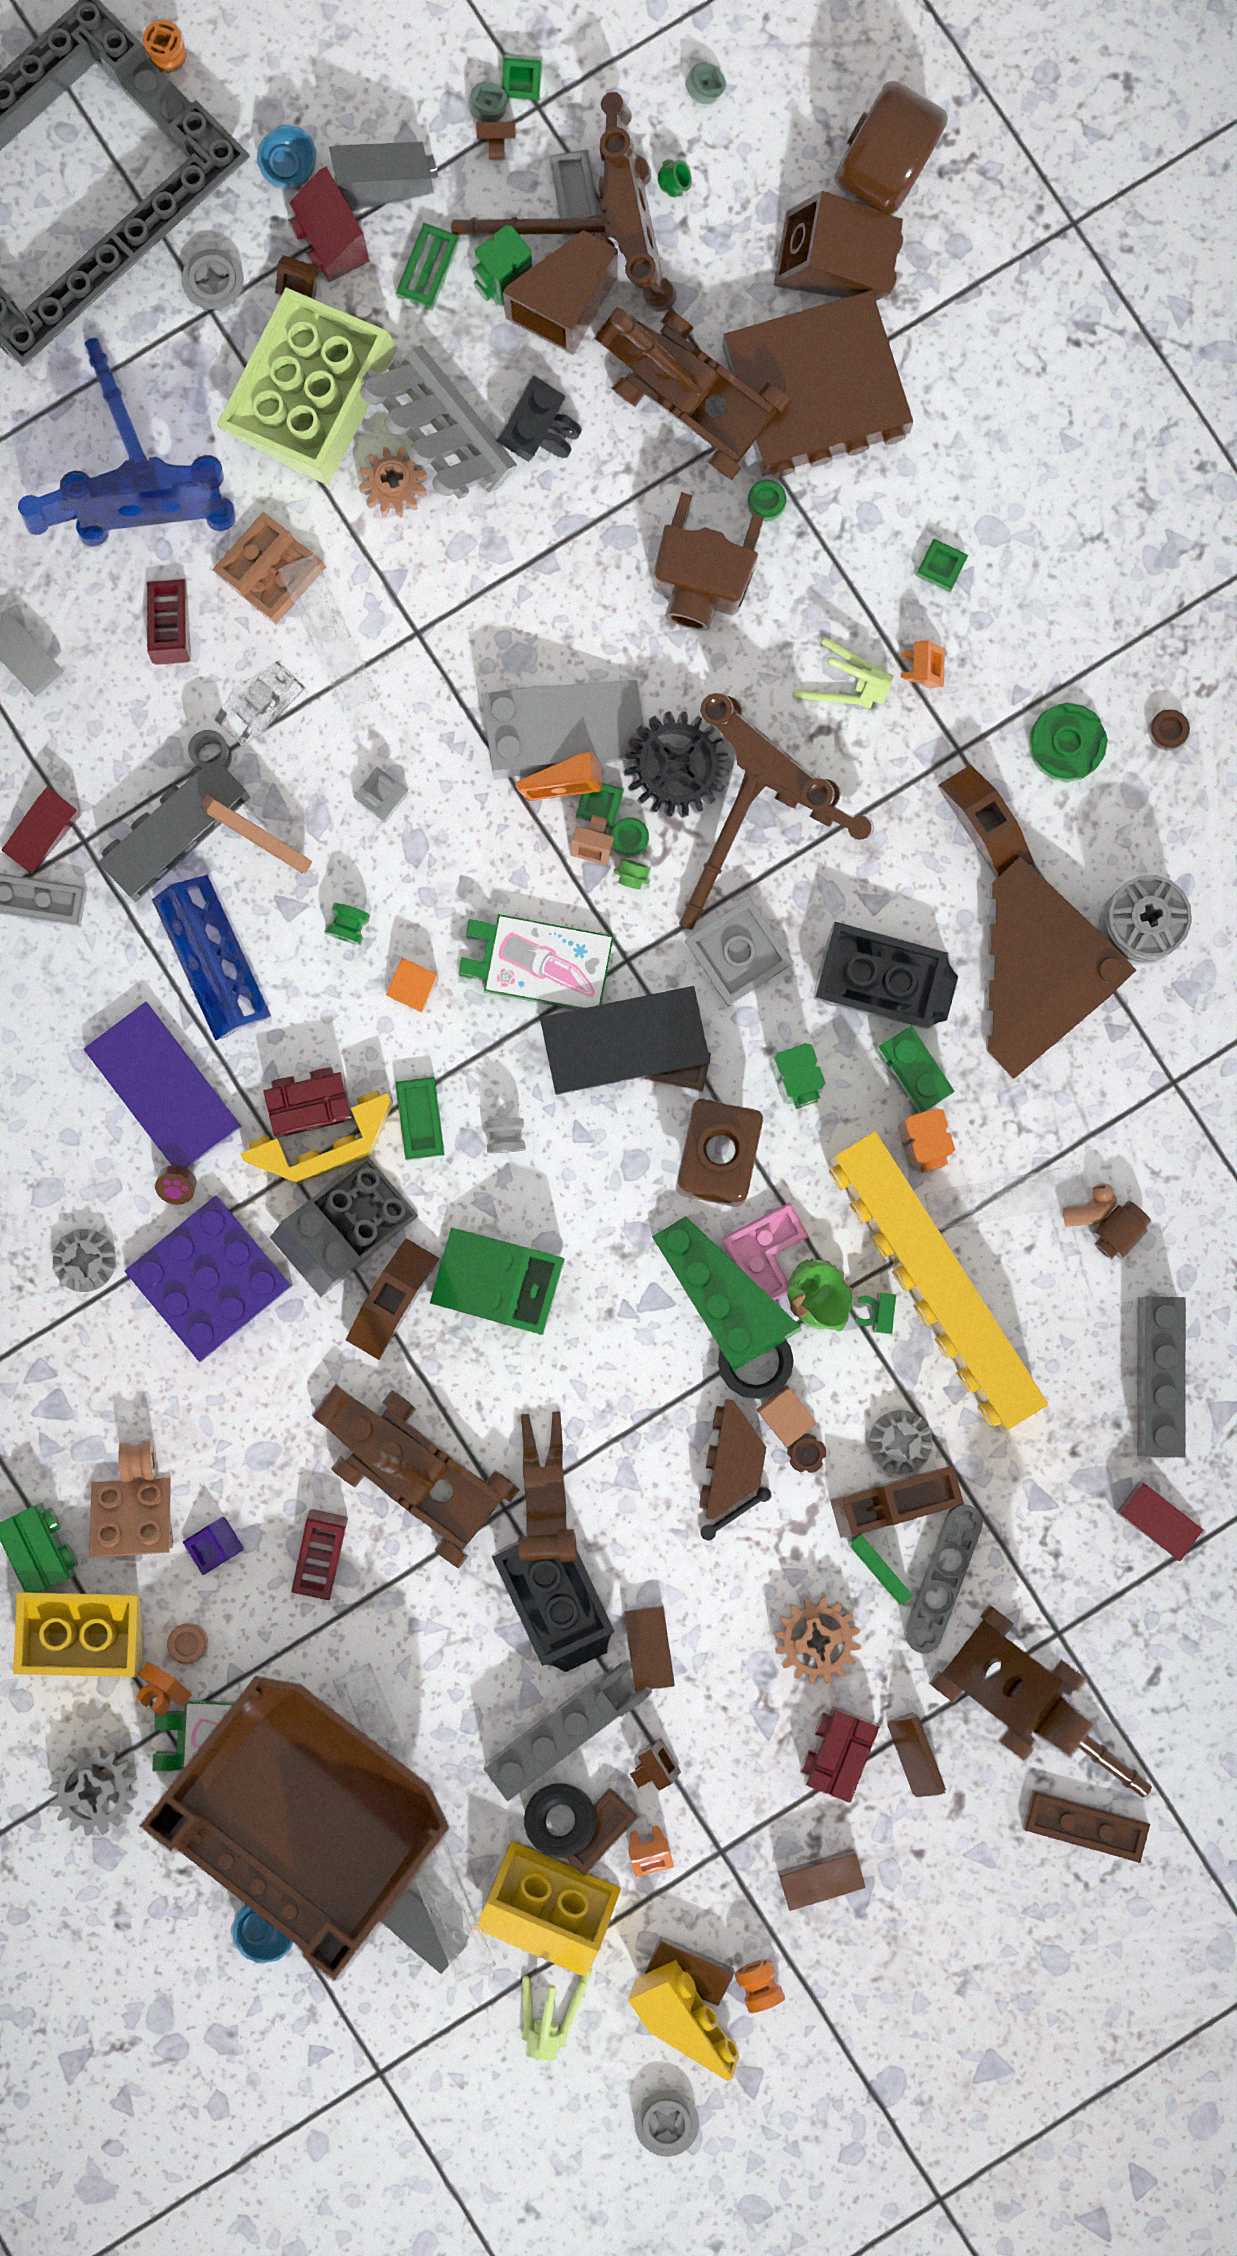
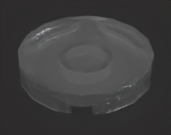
[951,915,996,993]

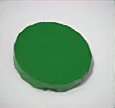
[1028,703,1108,782]

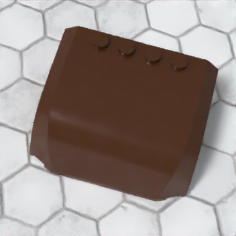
[139,1675,450,1982]

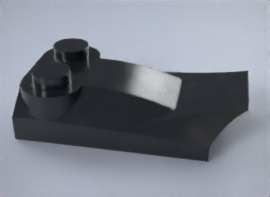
[813,921,959,1029]
[491,1541,615,1672]

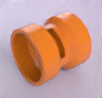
[143,20,187,73]
[734,1959,786,2013]

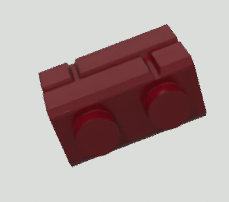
[263,1067,354,1138]
[800,1706,880,1803]

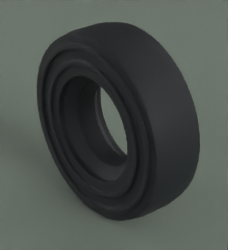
[524,1783,597,1858]

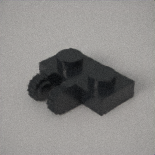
[496,375,582,462]

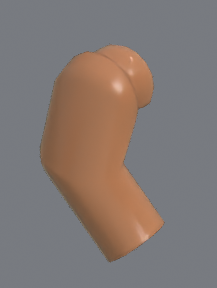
[1063,1183,1117,1227]

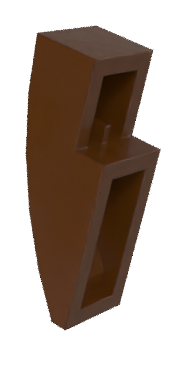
[830,1465,964,1538]

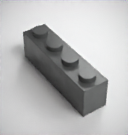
[1137,1296,1186,1458]

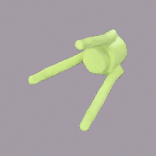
[793,637,893,709]
[521,1968,592,2061]

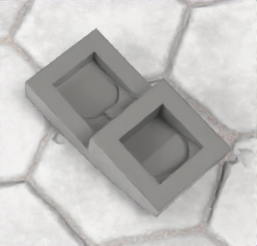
[0,611,64,697]

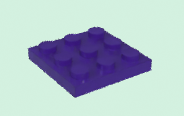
[124,1195,292,1362]

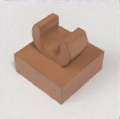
[570,815,614,866]

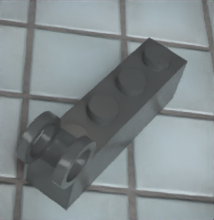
[98,730,251,903]
[483,1659,652,1802]

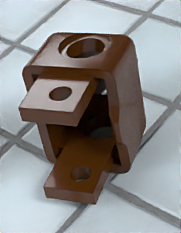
[653,492,764,631]
[675,1099,763,1207]

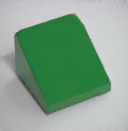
[502,54,543,100]

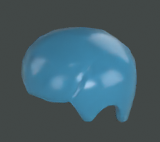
[257,125,317,189]
[230,1904,293,1964]

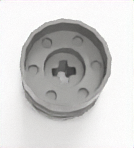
[1098,875,1192,966]

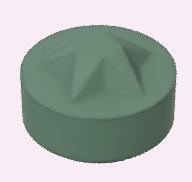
[685,62,726,104]
[468,82,508,122]

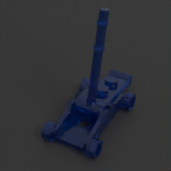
[18,338,236,546]

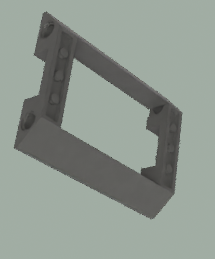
[0,0,250,367]

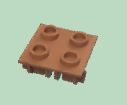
[89,1478,173,1558]

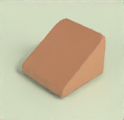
[756,1385,816,1447]

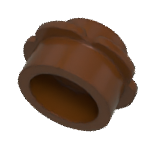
[787,1434,826,1473]

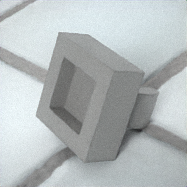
[353,767,409,823]

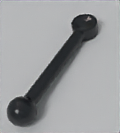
[701,1487,772,1541]

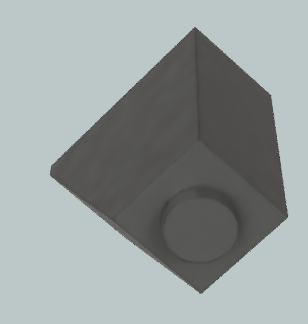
[329,142,438,212]

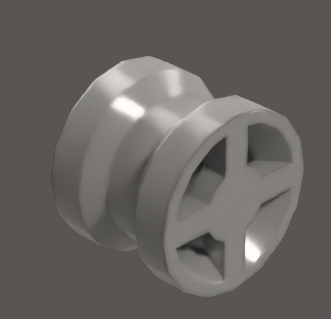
[485,1118,526,1153]

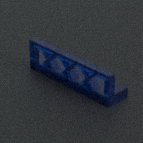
[152,874,271,1041]

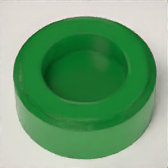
[747,480,787,521]
[610,817,649,858]

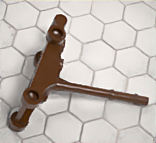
[451,92,676,312]
[593,307,792,481]
[679,693,874,930]
[311,1384,520,1569]
[929,1604,1152,1798]

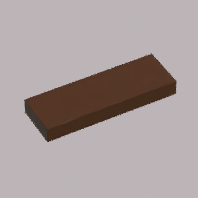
[1023,1790,1151,1863]

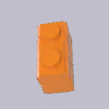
[898,1108,955,1173]

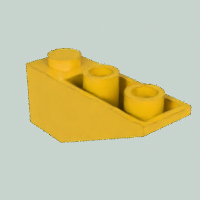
[628,1960,739,2081]

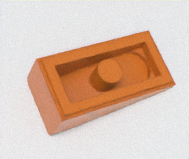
[516,751,602,801]

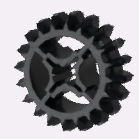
[623,711,729,818]

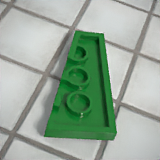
[652,1216,802,1371]

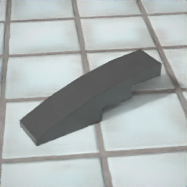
[383,1888,468,1974]

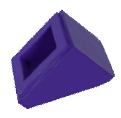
[182,1517,244,1576]

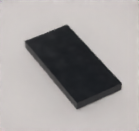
[540,986,710,1095]

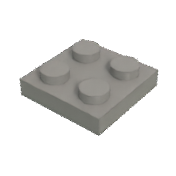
[685,897,794,1007]

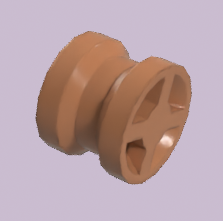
[118,1440,157,1482]

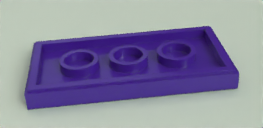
[83,1002,242,1168]

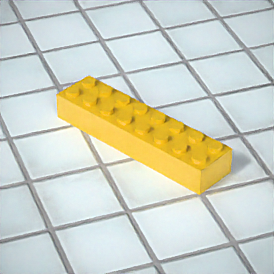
[828,1131,1049,1430]

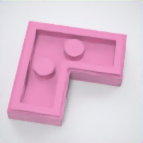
[720,1202,809,1300]

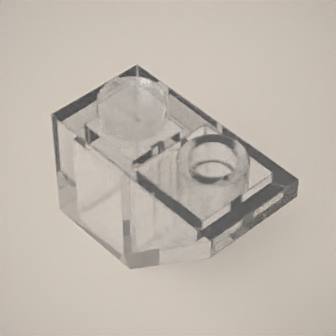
[214,661,305,746]

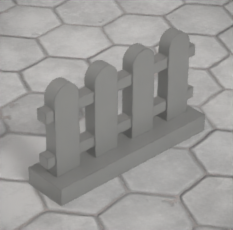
[360,345,517,499]

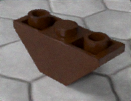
[937,764,1034,878]
[345,1238,440,1360]
[699,1399,767,1520]

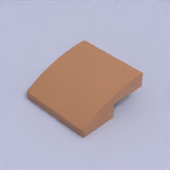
[212,512,326,625]

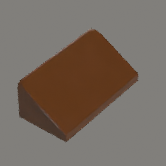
[887,1712,946,1797]
[777,1848,866,1911]
[645,1936,735,2006]

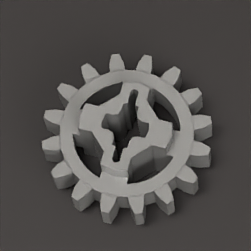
[49,1746,138,1836]

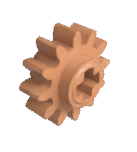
[359,446,428,518]

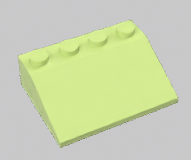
[216,288,398,486]

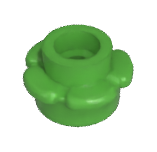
[613,859,651,890]

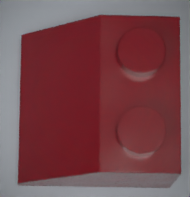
[288,166,369,283]

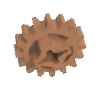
[774,1596,861,1685]

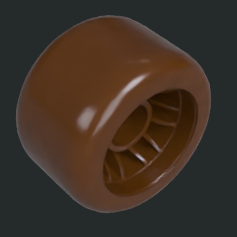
[834,81,948,215]

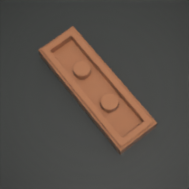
[200,794,313,874]

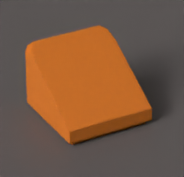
[386,958,439,1013]

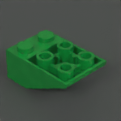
[430,1227,565,1335]

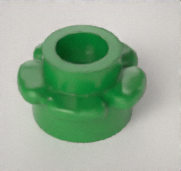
[657,159,692,198]

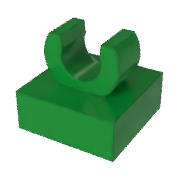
[855,1292,896,1334]

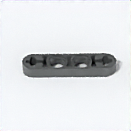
[904,1504,983,1654]

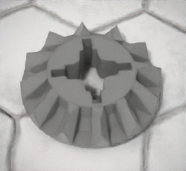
[182,249,244,311]
[52,1229,116,1292]
[869,1410,933,1474]
[635,2090,699,2157]

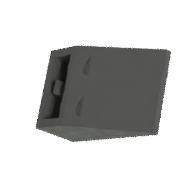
[270,1156,418,1298]

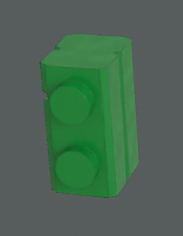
[472,225,532,306]
[875,1025,955,1114]
[770,1043,826,1109]
[0,1503,78,1593]

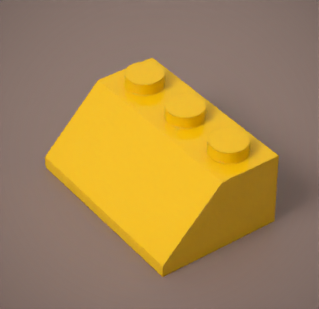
[13,1592,143,1677]
[474,1840,621,1977]

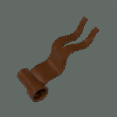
[518,1411,577,1562]

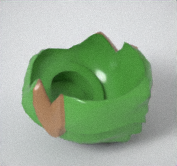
[787,1259,853,1332]

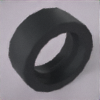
[717,1340,794,1399]

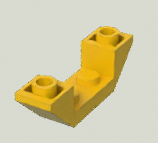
[240,1090,393,1184]

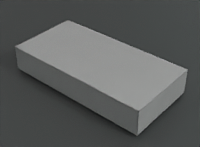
[549,149,599,218]

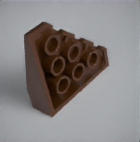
[986,856,1136,1079]

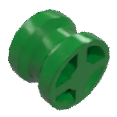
[324,902,371,945]

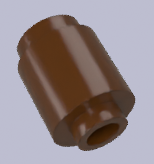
[1093,1200,1152,1260]

